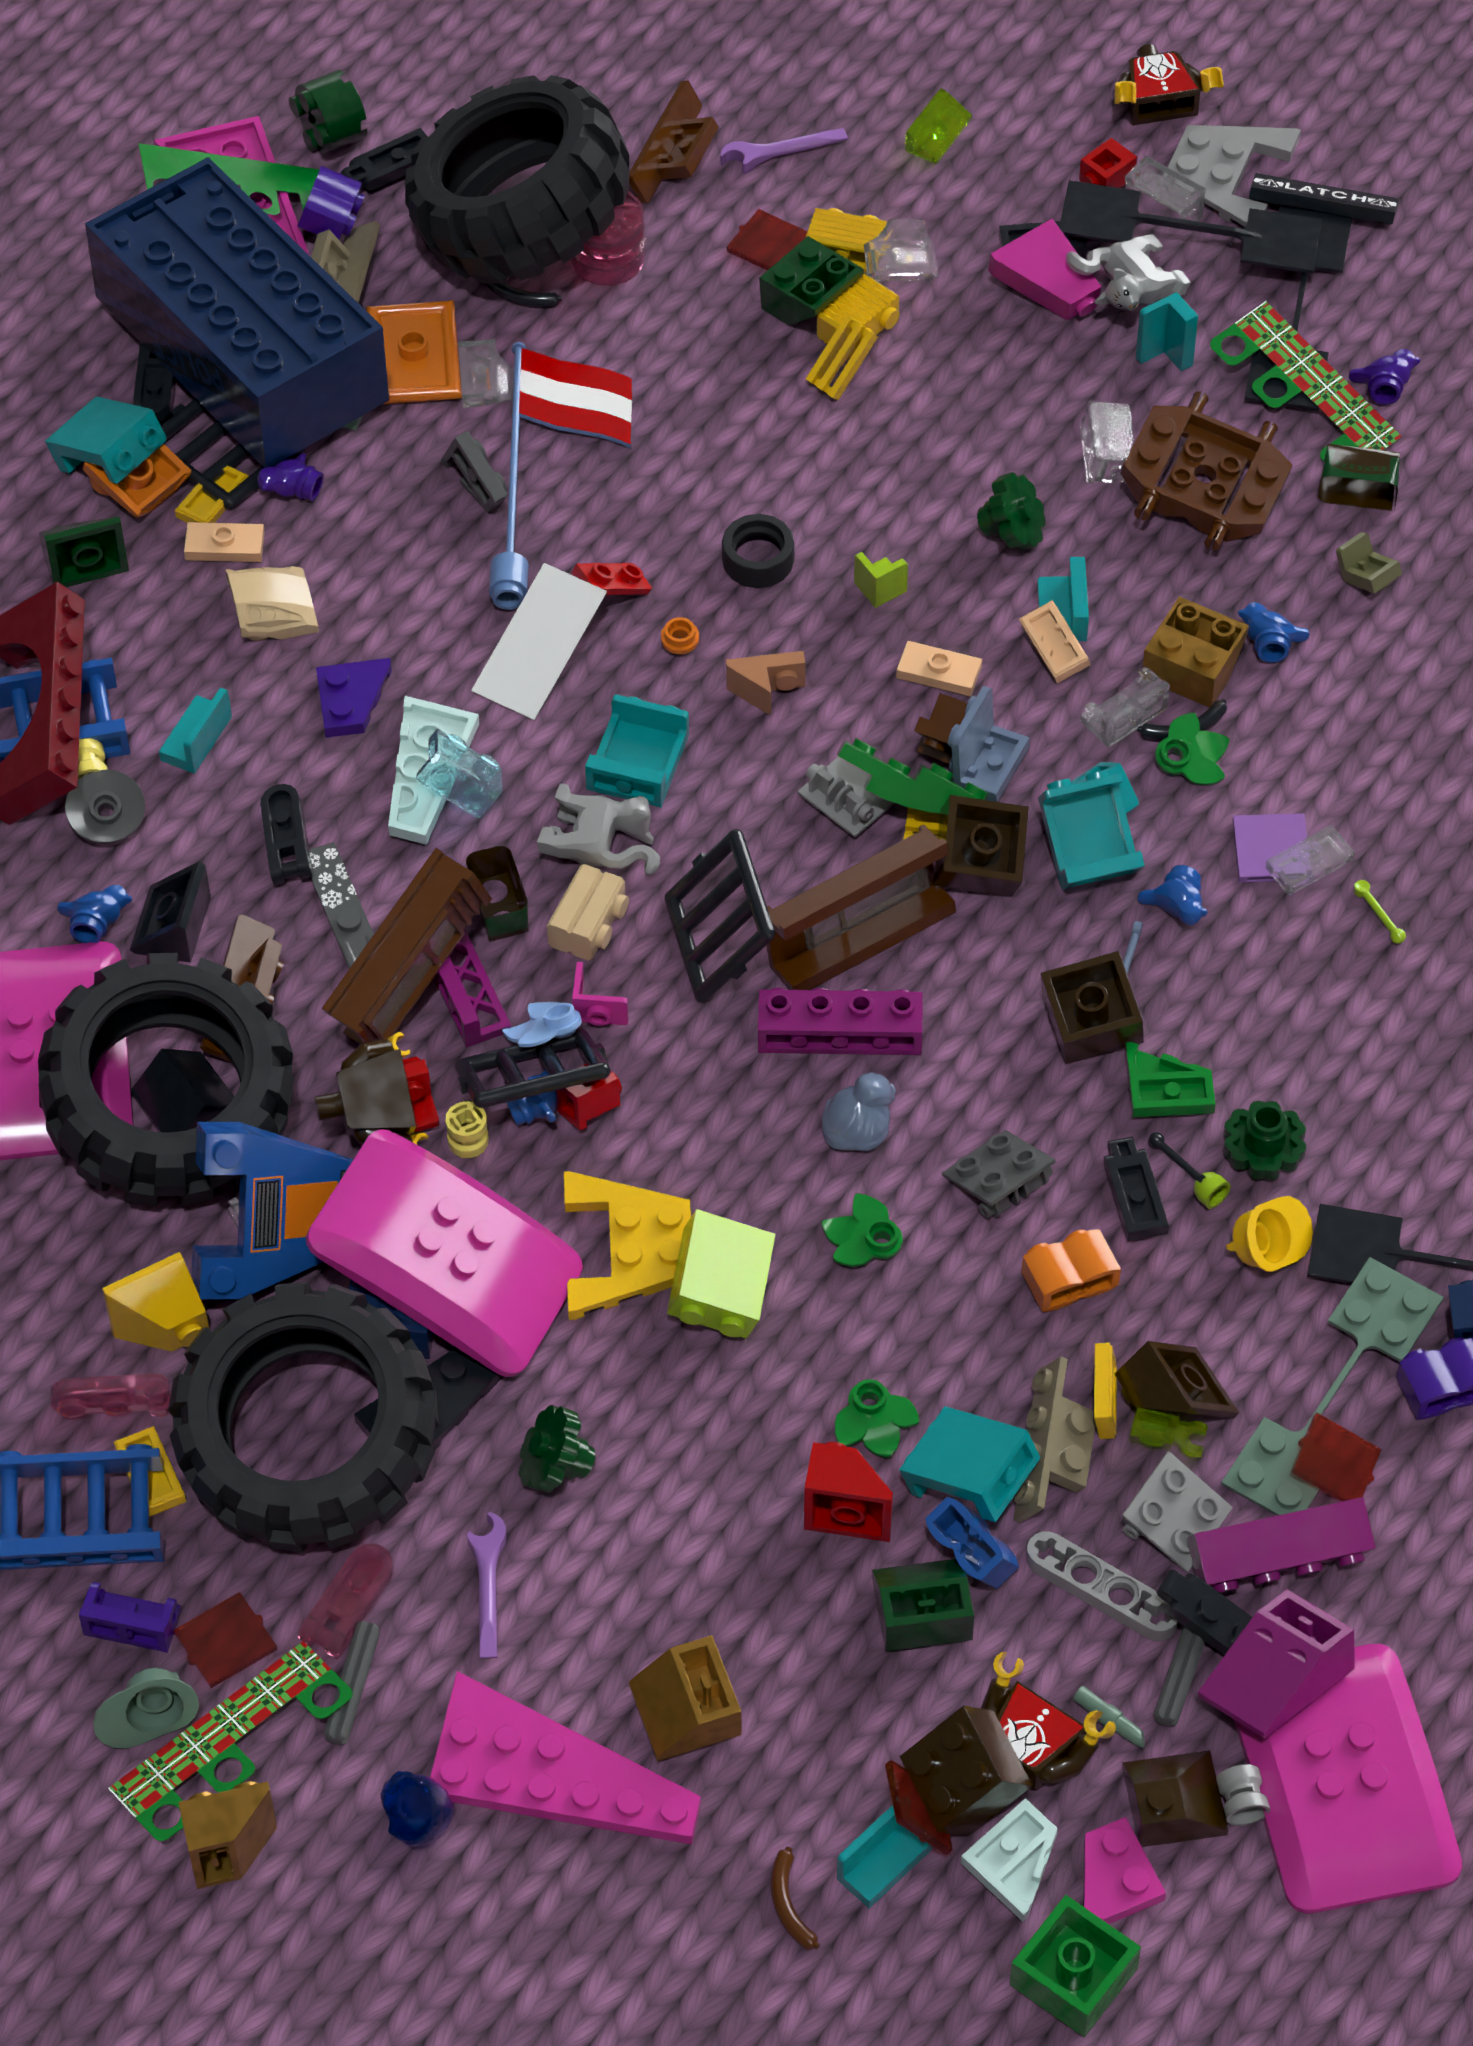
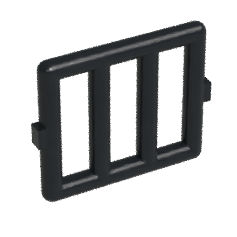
[161,398,305,510]
[664,829,775,1002]
[455,1030,611,1108]

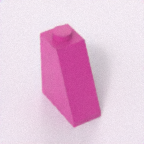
[988,219,1102,321]

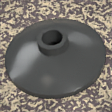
[65,770,145,844]

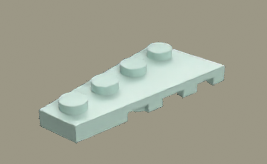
[388,696,479,845]

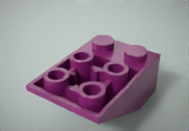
[1198,1589,1355,1739]

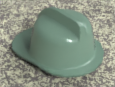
[93,1667,199,1749]

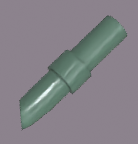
[1073,1686,1145,1749]

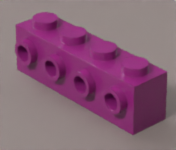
[758,988,923,1055]
[1187,1497,1376,1593]

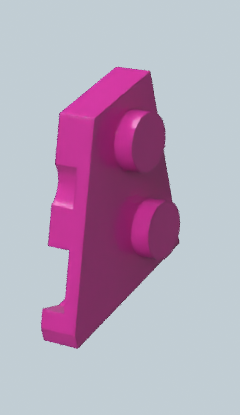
[1084,1817,1166,1924]

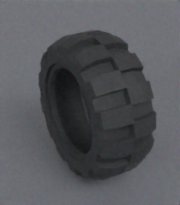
[405,75,629,283]
[38,953,294,1207]
[168,1281,439,1552]

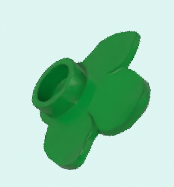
[1155,713,1230,785]
[822,1193,903,1267]
[835,1379,919,1458]

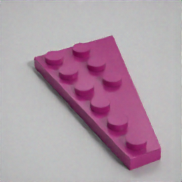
[154,116,310,256]
[427,1671,701,1844]

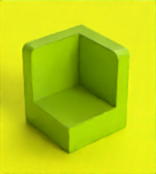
[854,552,908,608]

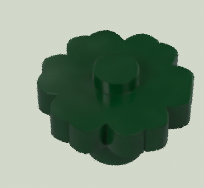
[977,472,1046,551]
[1223,1101,1306,1180]
[518,1404,595,1493]

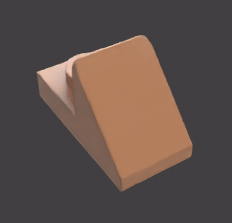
[726,651,806,714]

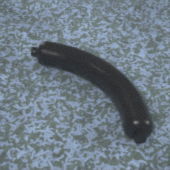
[484,282,562,307]
[1137,699,1227,741]

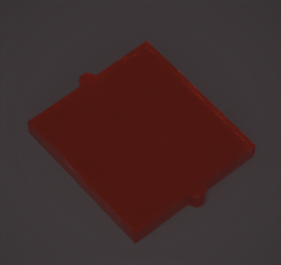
[727,209,808,270]
[1290,1413,1382,1501]
[173,1592,277,1688]
[885,1760,953,1855]

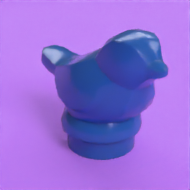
[1238,602,1310,663]
[1138,865,1208,926]
[57,885,132,943]
[507,1070,557,1126]

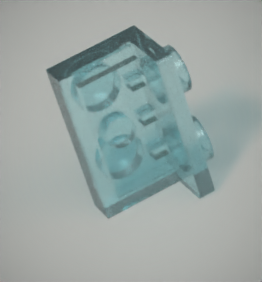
[416,728,503,818]

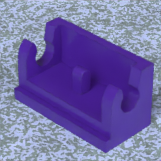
[79,1582,182,1653]

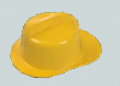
[1226,1196,1313,1272]

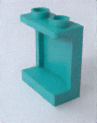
[45,396,167,484]
[585,694,689,808]
[1038,770,1145,890]
[899,1406,1041,1522]

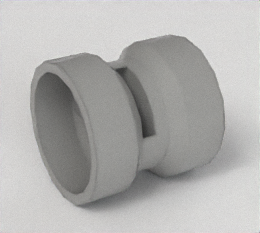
[1216,1764,1270,1826]

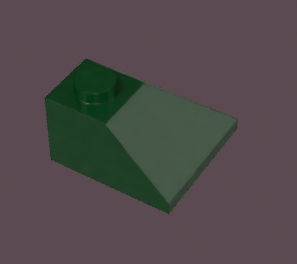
[39,517,129,587]

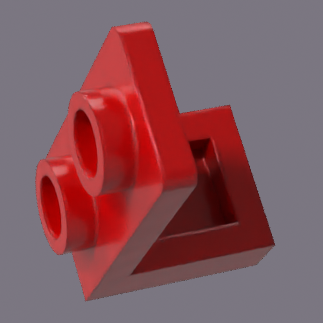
[570,563,652,595]

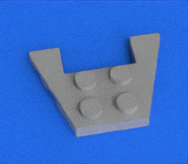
[1164,125,1301,227]

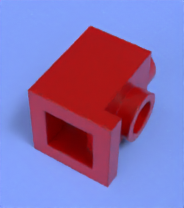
[1079,137,1137,188]
[556,1063,622,1131]

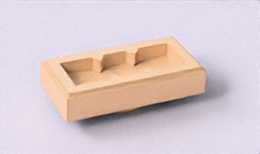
[184,522,265,562]
[1019,600,1091,684]
[896,641,982,697]

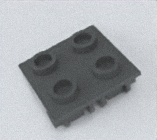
[942,1130,1056,1219]

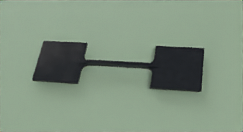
[1059,180,1322,274]
[1244,207,1352,411]
[1307,1204,1473,1284]

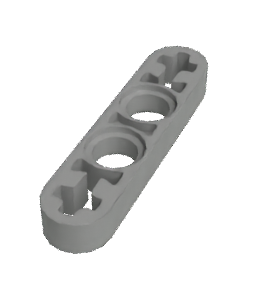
[1026,1531,1178,1641]

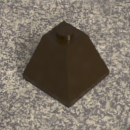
[1114,1341,1239,1418]
[1122,1750,1228,1847]

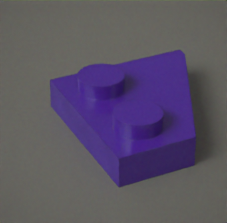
[316,658,392,738]

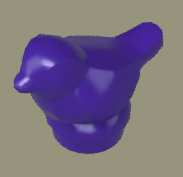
[1349,349,1420,405]
[257,453,324,501]

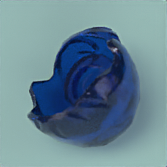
[380,1771,453,1847]

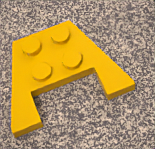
[564,1171,691,1320]

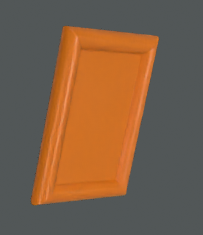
[366,300,462,405]

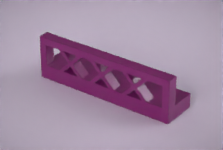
[433,928,511,1048]

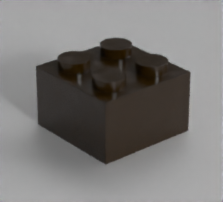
[934,795,1029,897]
[1040,951,1144,1065]
[899,1705,1032,1837]

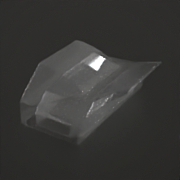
[864,219,939,281]
[458,339,514,408]

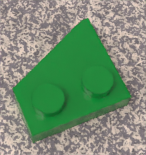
[1125,1042,1216,1117]

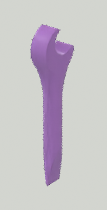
[720,128,848,174]
[467,1512,507,1658]

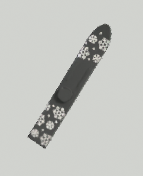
[309,842,374,969]

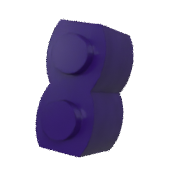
[297,166,365,240]
[1396,1337,1473,1419]

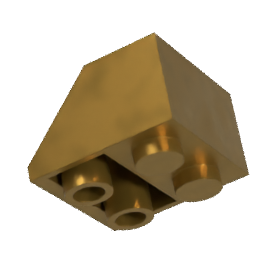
[1141,596,1249,708]
[629,1635,742,1762]
[178,1781,277,1889]

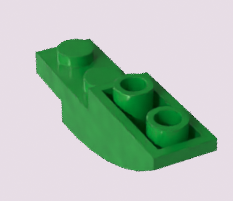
[837,738,988,813]

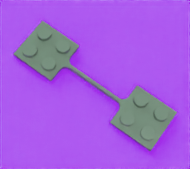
[1221,1257,1444,1516]

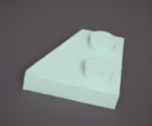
[961,1798,1058,1922]

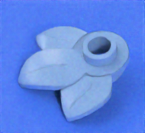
[502,1002,582,1047]

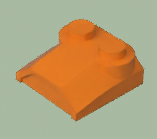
[83,443,192,518]

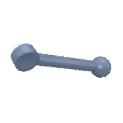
[1123,921,1143,973]

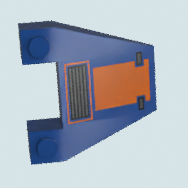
[191,1122,353,1300]

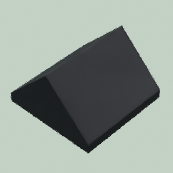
[130,861,211,963]
[131,1048,234,1133]

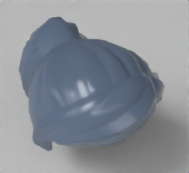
[822,1072,896,1151]

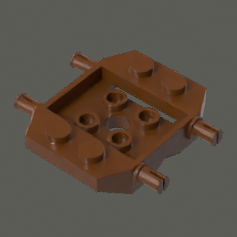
[1121,391,1293,551]

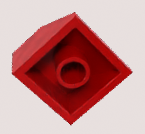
[804,1442,893,1542]

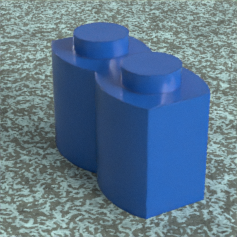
[925,1497,1019,1589]

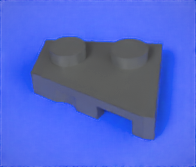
[440,431,508,513]

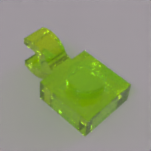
[1130,1407,1208,1457]

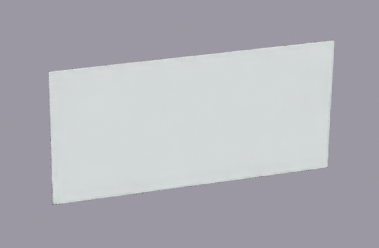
[471,563,607,720]

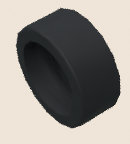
[722,514,795,588]

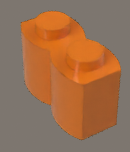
[1021,1229,1121,1312]

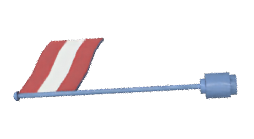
[489,342,632,610]

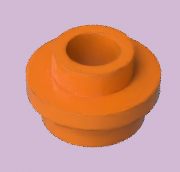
[661,617,699,654]

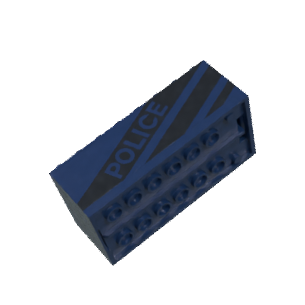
[85,157,389,468]

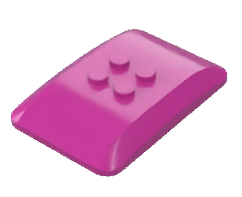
[0,941,134,1160]
[306,1130,583,1377]
[1233,1644,1462,1914]

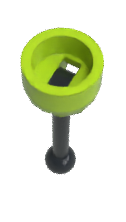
[1148,1132,1231,1209]

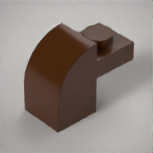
[914,693,968,764]

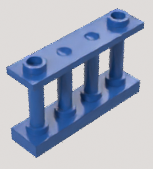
[0,657,130,762]
[0,1444,165,1570]

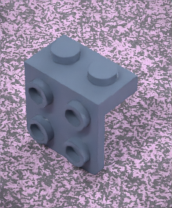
[948,686,1030,802]

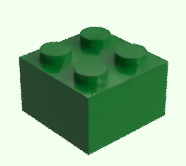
[1010,1895,1141,2038]

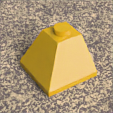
[102,1252,209,1352]

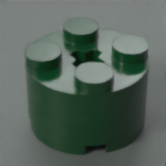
[289,70,367,154]

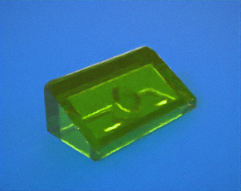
[905,88,972,164]

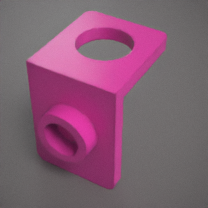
[572,962,629,1026]

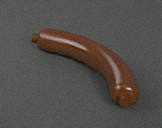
[771,1846,820,1950]

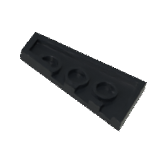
[354,1347,504,1450]

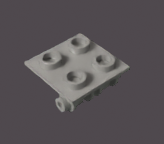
[797,757,895,837]
[1121,1451,1233,1572]

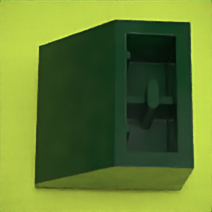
[759,236,864,325]
[872,1559,974,1652]

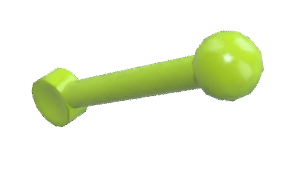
[1354,880,1406,944]

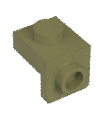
[1336,532,1402,593]

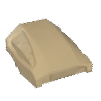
[225,566,319,641]

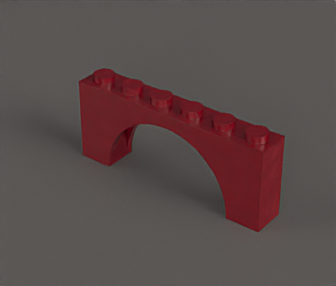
[0,582,85,825]

